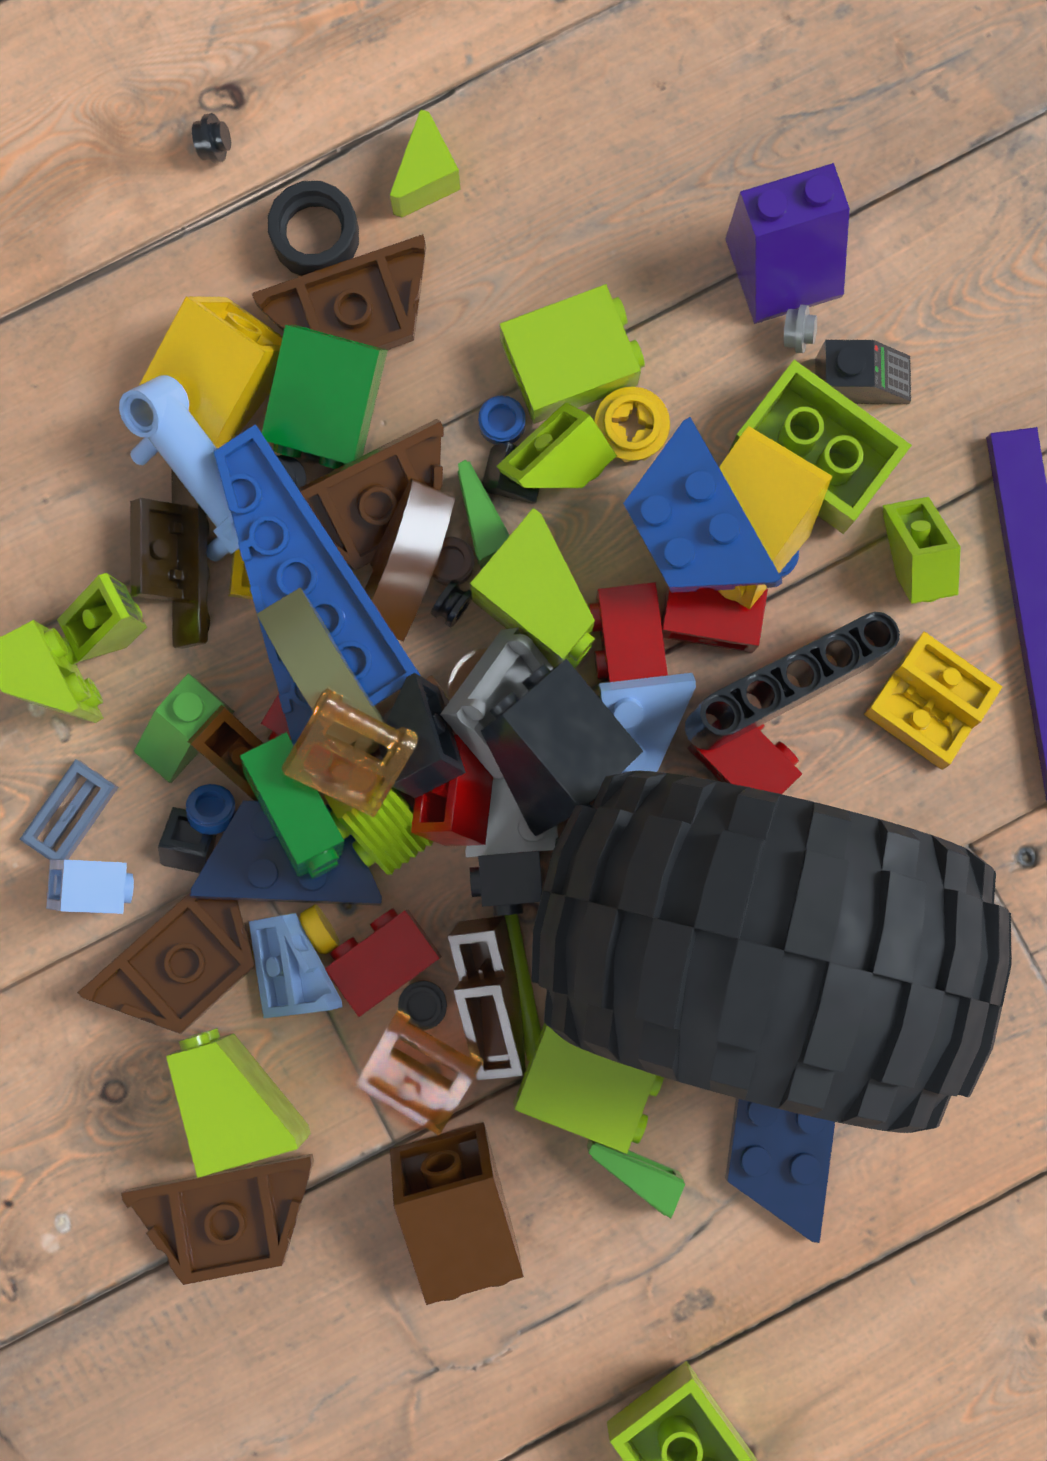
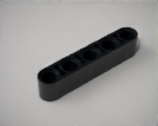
[685,612,900,750]

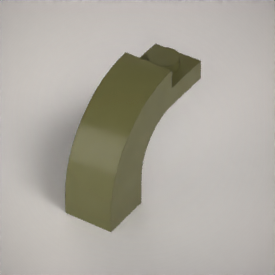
[257,587,386,764]

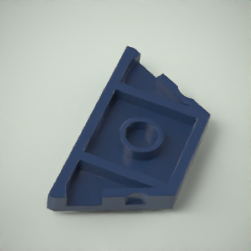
[190,800,382,906]
[725,1098,835,1243]

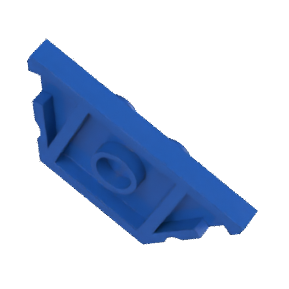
[623,417,783,592]

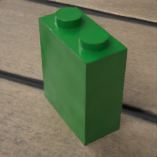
[262,325,388,469]
[240,732,344,879]

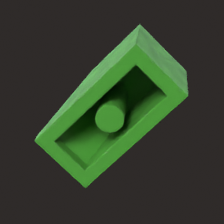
[134,673,235,783]

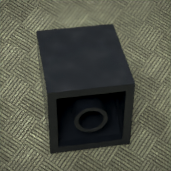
[481,659,643,836]

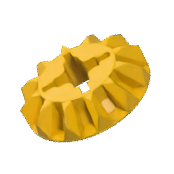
[595,387,670,463]

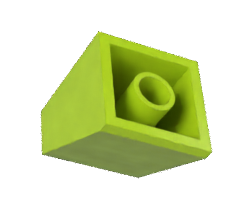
[470,508,595,668]
[166,1028,311,1178]

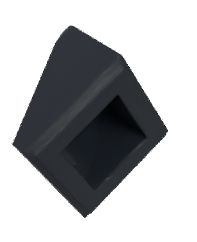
[482,442,540,504]
[158,807,217,873]

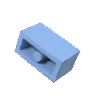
[46,860,134,914]

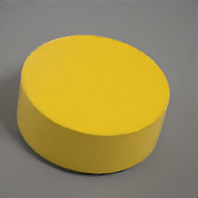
[299,904,340,955]

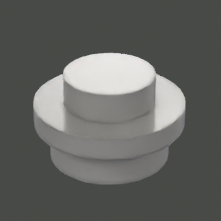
[784,305,817,353]

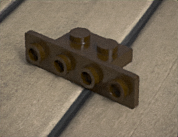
[130,469,210,649]

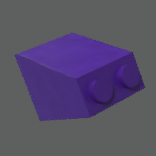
[725,163,850,324]

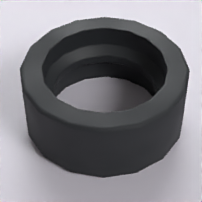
[268,181,359,276]

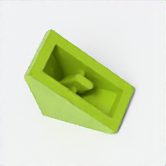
[390,109,461,218]

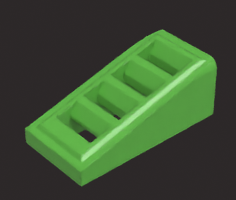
[458,460,510,569]
[587,1139,685,1219]

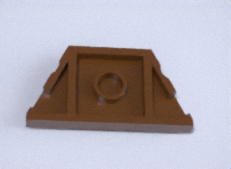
[252,234,426,350]
[298,419,444,570]
[77,892,256,1034]
[121,1154,314,1285]

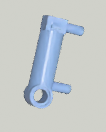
[119,375,239,562]

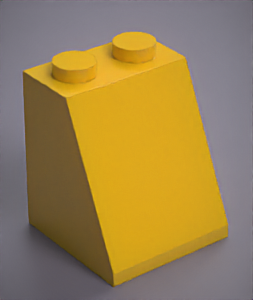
[139,296,283,449]
[718,426,832,609]

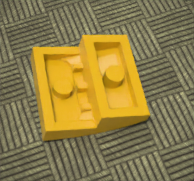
[864,631,1003,770]

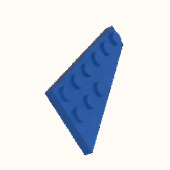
[214,424,421,755]

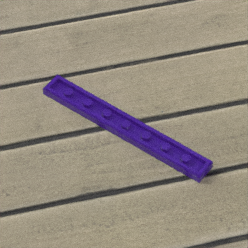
[986,427,1047,803]

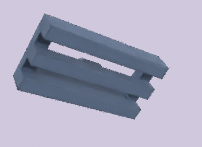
[20,759,119,860]

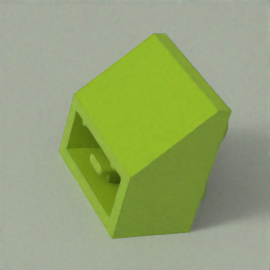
[0,620,104,723]

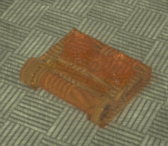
[282,688,418,817]
[355,1010,484,1136]

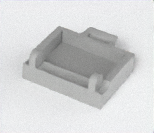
[440,628,553,779]

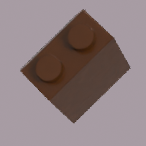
[390,1122,524,1305]

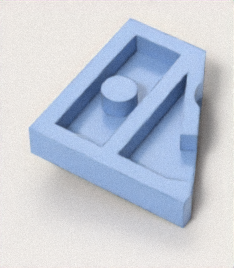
[599,673,696,773]
[249,913,343,1018]

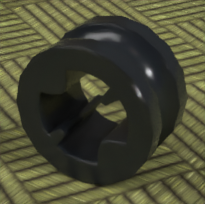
[430,579,472,628]

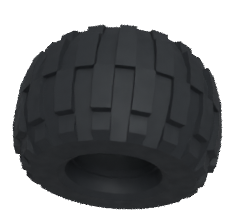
[531,771,1012,1133]

